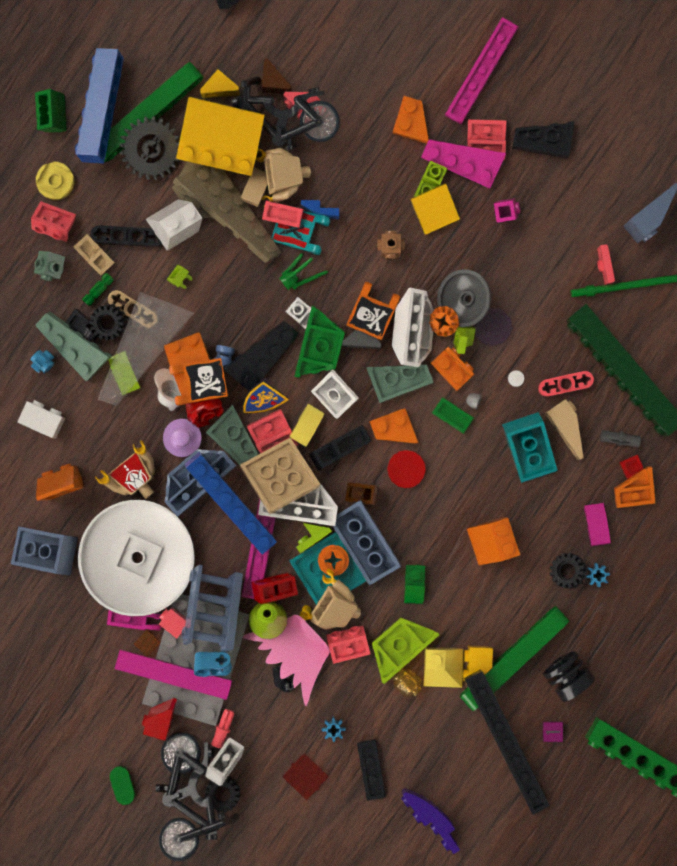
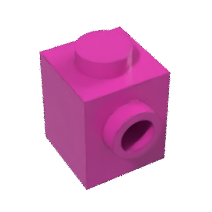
[494,198,521,223]

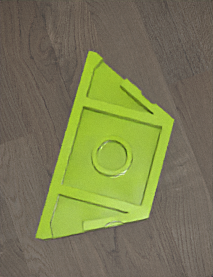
[372,617,440,684]

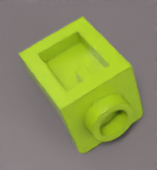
[453,327,475,354]

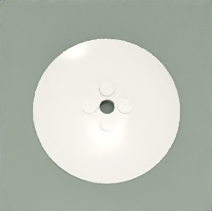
[78,500,195,616]

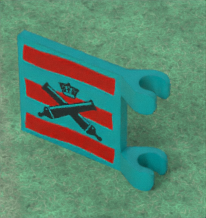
[271,211,330,255]

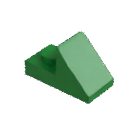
[404,564,425,604]

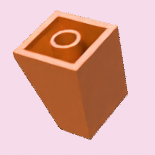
[467,517,520,565]

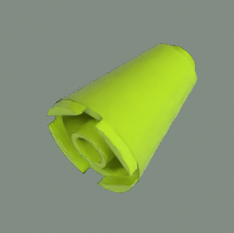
[249,601,287,639]

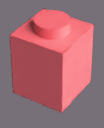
[159,607,186,638]

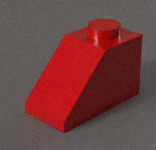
[142,698,177,741]

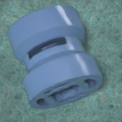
[214,345,235,367]

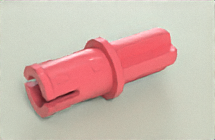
[211,709,234,748]

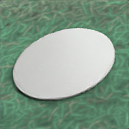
[508,370,524,387]

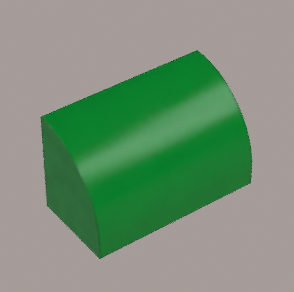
[35,89,67,132]

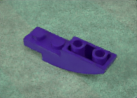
[401,788,460,854]

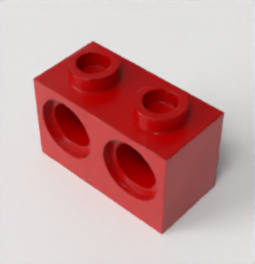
[251,573,298,604]

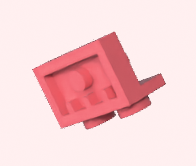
[31,201,76,242]
[326,626,370,664]

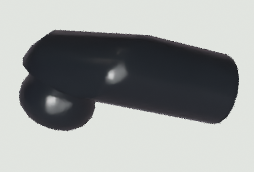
[272,667,294,692]

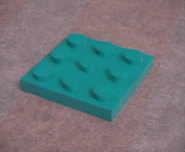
[289,532,366,605]

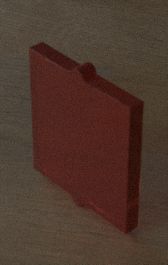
[282,753,328,800]

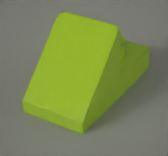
[296,523,332,554]

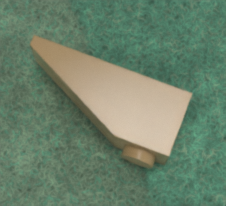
[544,399,584,460]

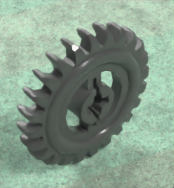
[119,116,180,180]

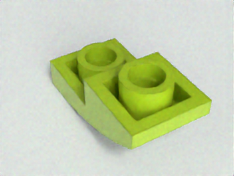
[414,161,447,197]

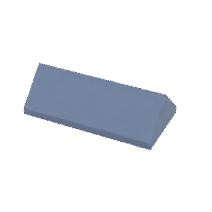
[333,500,402,586]

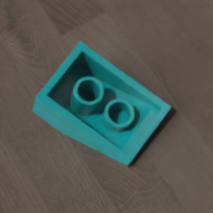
[502,412,558,483]

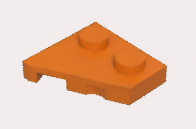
[393,96,429,144]

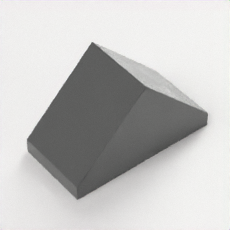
[342,330,381,349]

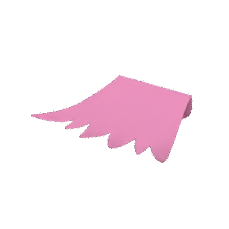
[243,615,330,706]

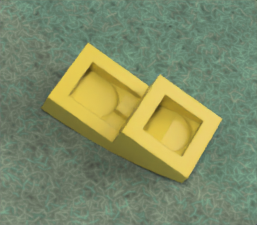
[289,404,324,447]

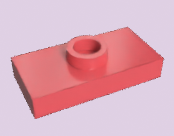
[262,201,303,228]
[597,244,615,285]

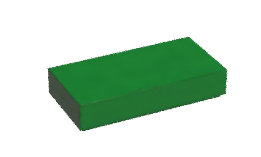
[432,397,474,434]

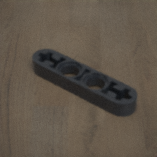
[90,225,163,247]

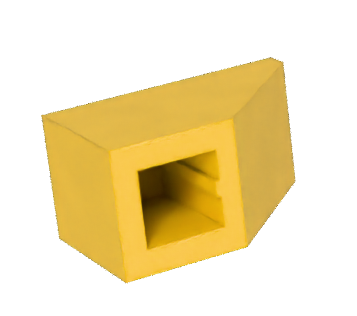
[463,645,493,681]

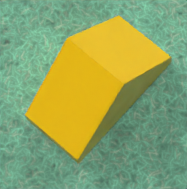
[200,70,240,98]

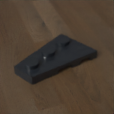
[512,121,575,159]

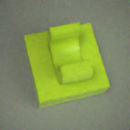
[167,264,192,289]

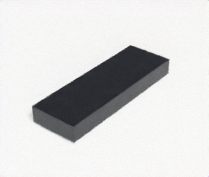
[357,739,386,801]

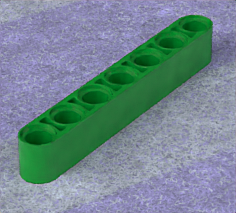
[105,62,204,162]
[459,606,569,711]

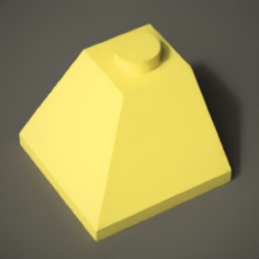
[423,647,463,688]

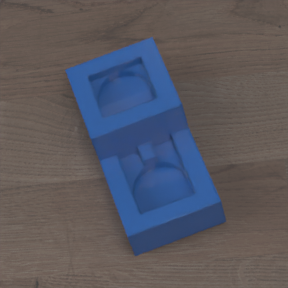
[301,200,339,219]

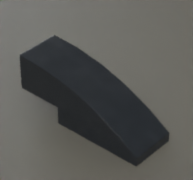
[309,425,372,471]

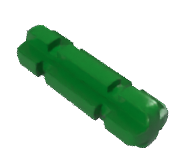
[82,273,114,306]

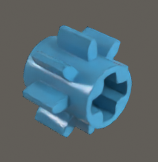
[30,350,54,373]
[585,563,610,587]
[322,716,346,742]

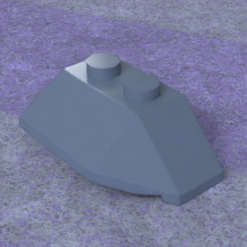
[165,449,236,517]

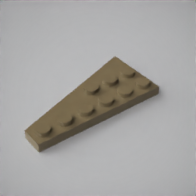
[173,165,282,263]

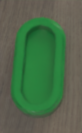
[110,766,135,805]

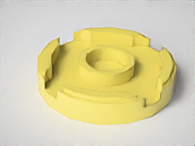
[36,162,75,200]

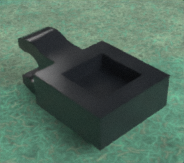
[65,309,99,341]

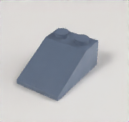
[624,183,677,244]
[11,526,78,576]

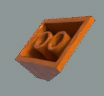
[164,332,210,396]
[36,463,85,501]

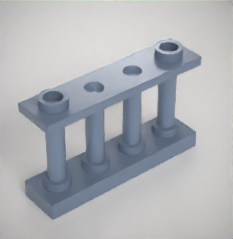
[181,565,243,653]

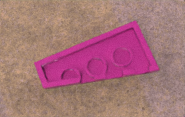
[421,139,506,188]

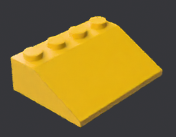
[176,97,265,176]

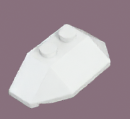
[392,288,434,367]
[258,485,338,526]

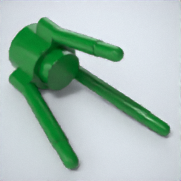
[279,253,328,290]

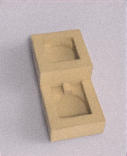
[240,167,268,207]
[73,234,114,275]

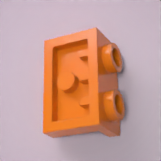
[430,347,474,391]

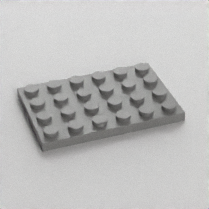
[142,594,250,726]

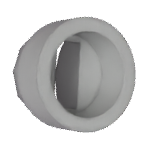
[466,393,482,409]

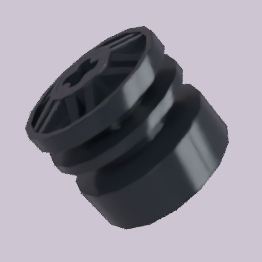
[543,651,595,702]

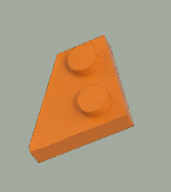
[369,408,418,444]
[614,466,655,508]

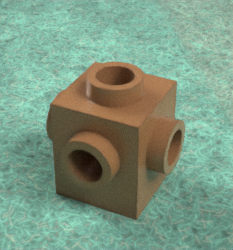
[377,231,405,259]

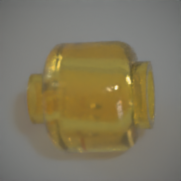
[393,668,422,697]

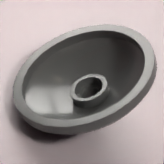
[437,269,491,327]

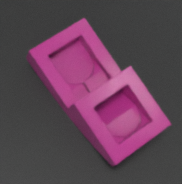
[584,503,611,547]

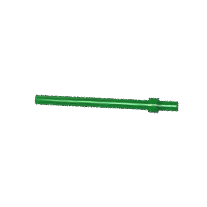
[570,274,677,297]

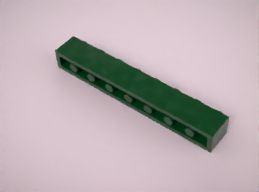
[566,304,677,437]

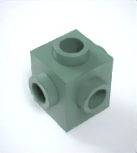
[34,251,65,281]

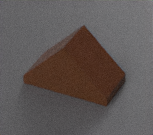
[262,58,292,94]
[345,482,378,505]

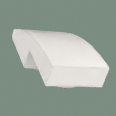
[285,297,311,329]

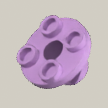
[163,419,202,457]

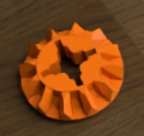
[429,306,459,337]
[318,545,349,576]

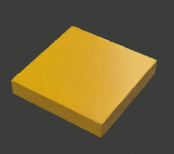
[410,184,460,235]

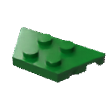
[294,305,345,377]

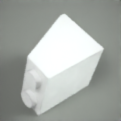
[146,199,202,251]

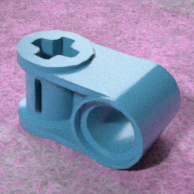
[194,652,232,677]

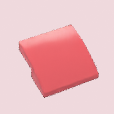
[467,119,506,160]
[246,409,298,454]

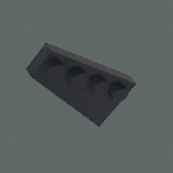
[223,321,299,392]

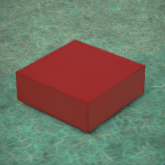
[619,454,644,479]

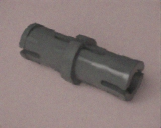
[600,429,641,448]

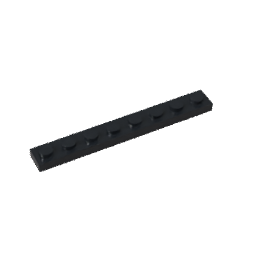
[464,669,550,815]

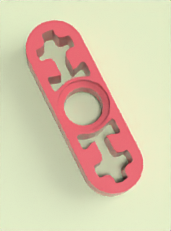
[538,371,594,397]

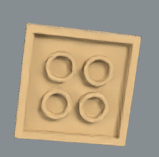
[240,438,320,514]

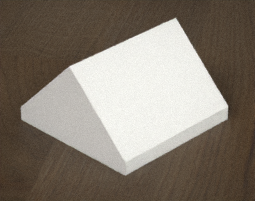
[311,370,359,419]

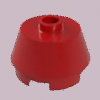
[185,398,224,428]

